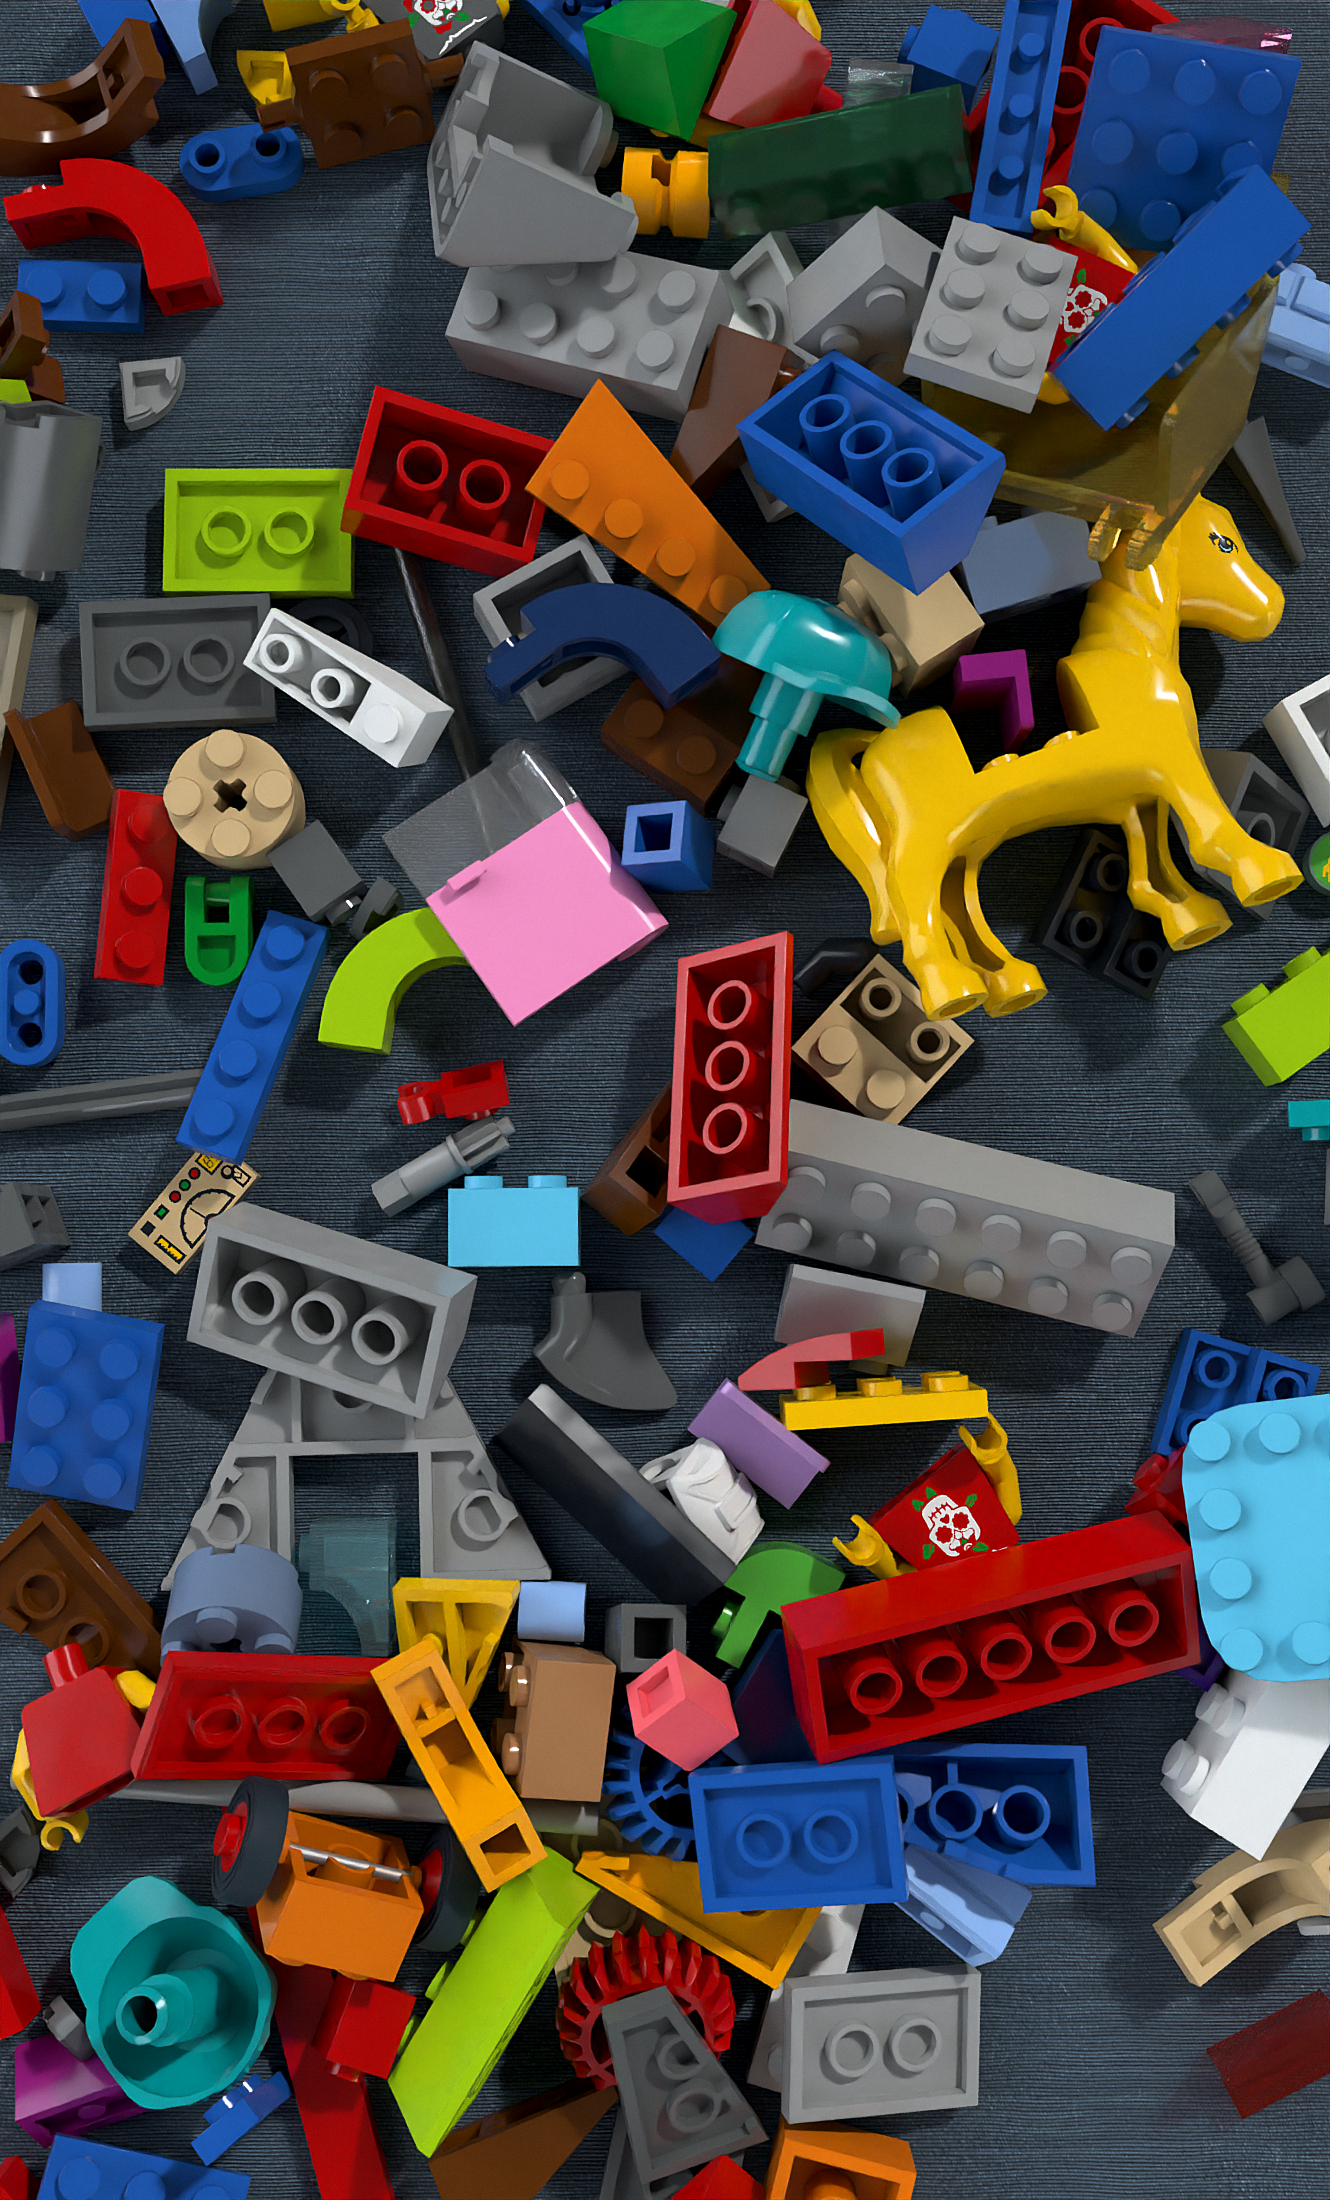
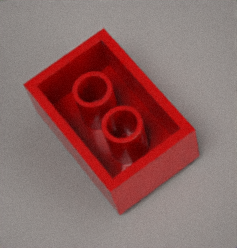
[340,385,556,579]

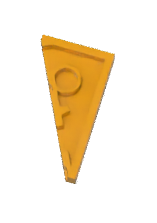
[575,1849,824,1990]

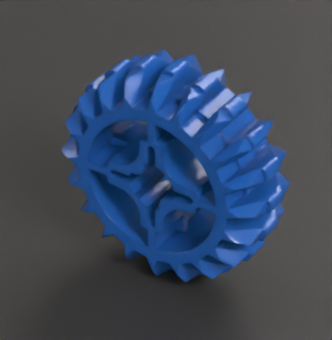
[601,1703,734,1861]

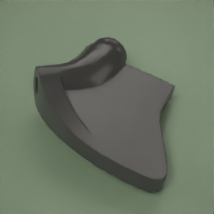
[531,1272,678,1410]

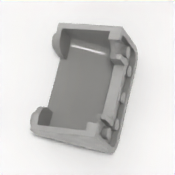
[427,40,639,267]

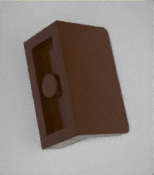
[3,699,117,842]

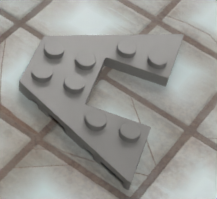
[161,1368,552,1591]

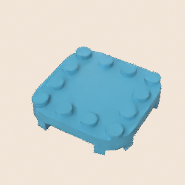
[1182,1394,1330,1683]

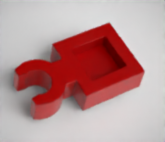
[397,1059,510,1125]

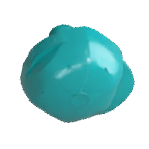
[711,590,901,782]
[70,1875,278,2109]

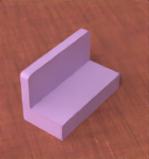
[687,1377,831,1510]

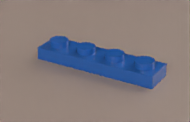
[968,0,1072,240]
[175,909,333,1167]

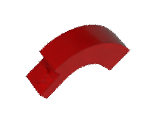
[3,158,224,317]

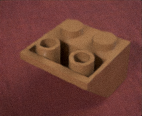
[490,1634,616,1802]

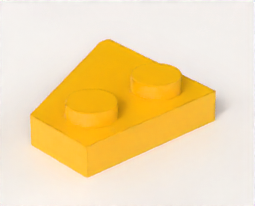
[392,1577,521,1710]

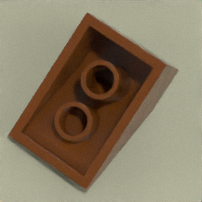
[600,612,765,817]

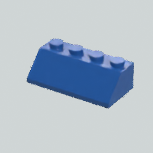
[736,349,1007,596]

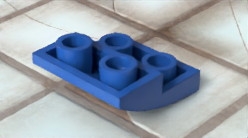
[1149,1327,1322,1456]

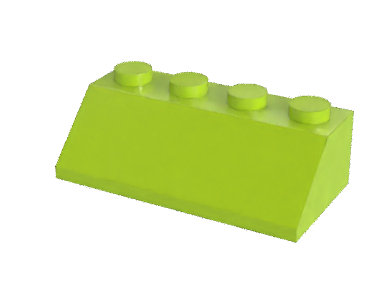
[387,1841,602,2158]

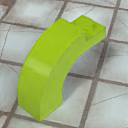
[318,907,471,1056]

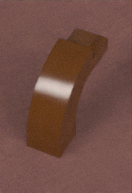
[0,17,166,177]

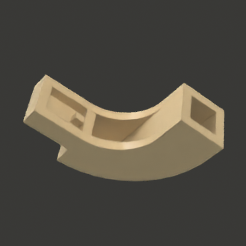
[1152,1818,1330,1987]

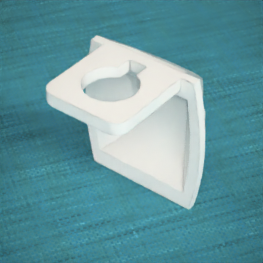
[639,1437,765,1566]

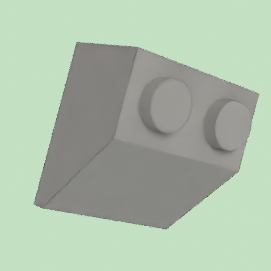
[773,1264,926,1376]

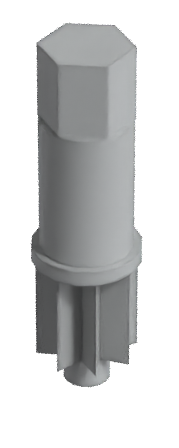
[371,1115,516,1217]

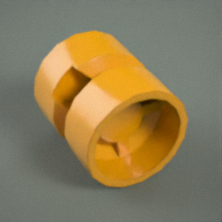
[621,147,713,239]

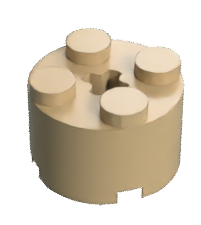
[163,729,306,871]

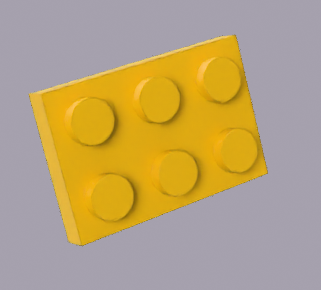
[779,1371,989,1431]

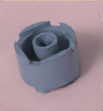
[160,1544,304,1667]

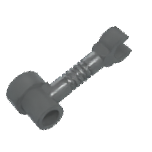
[1187,1169,1326,1327]

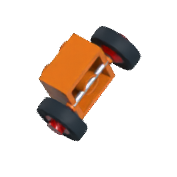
[211,1776,481,1982]

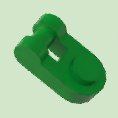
[185,875,255,989]

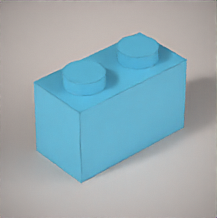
[448,1175,581,1267]

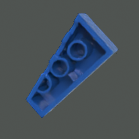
[1045,164,1312,431]

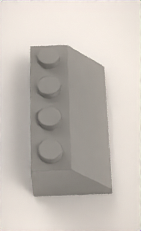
[186,1201,478,1420]

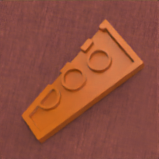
[524,378,771,629]

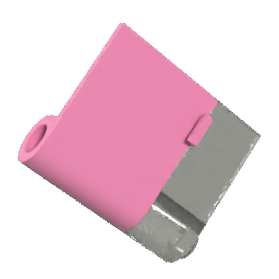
[381,737,669,1027]

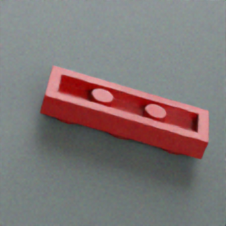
[94,789,178,987]

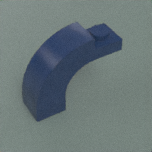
[483,583,722,711]

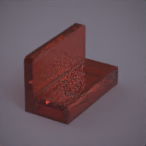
[1205,1989,1330,2119]

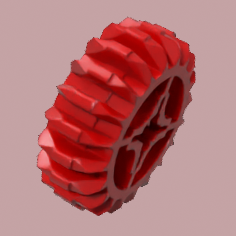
[555,1924,736,2091]

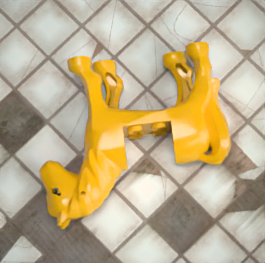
[805,470,1305,1022]

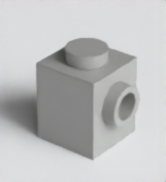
[716,774,809,879]

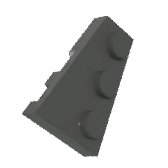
[600,1985,769,2185]

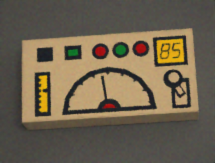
[128,1152,262,1275]

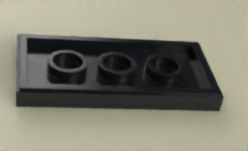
[491,1383,737,1610]

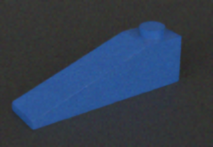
[848,1742,1096,1887]

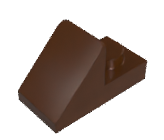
[0,290,66,405]

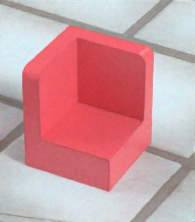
[626,1648,739,1771]

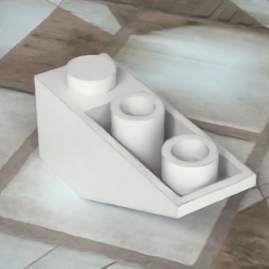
[243,608,454,768]

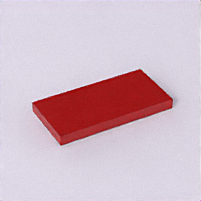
[130,1650,402,1780]

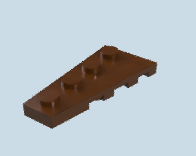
[0,1498,165,1683]

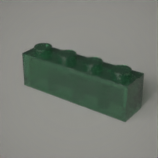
[708,84,973,241]

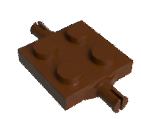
[256,18,465,170]

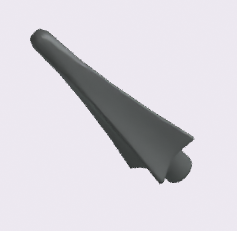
[1213,402,1306,565]

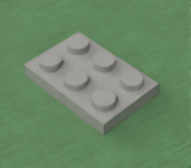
[902,216,1078,414]
[781,1963,981,2124]

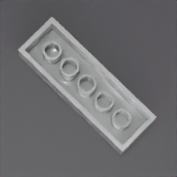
[754,1099,1175,1338]

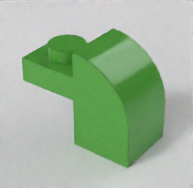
[710,1541,846,1669]

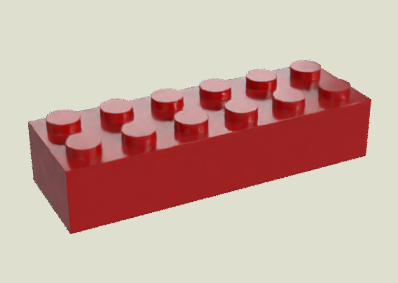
[780,1509,1201,1765]

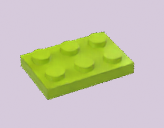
[163,469,355,599]

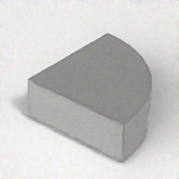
[119,356,186,431]

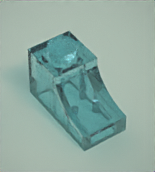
[299,1516,397,1657]

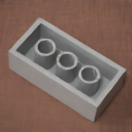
[445,251,735,423]

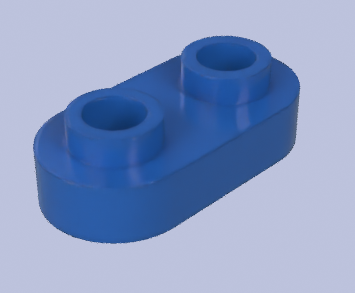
[179,123,305,203]
[0,939,66,1068]

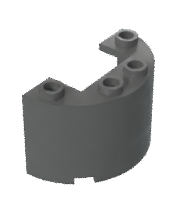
[0,400,103,581]

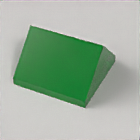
[582,0,738,141]

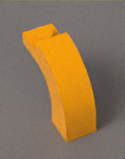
[370,1637,548,1893]

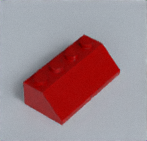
[667,931,794,1225]

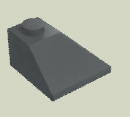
[1169,747,1312,921]

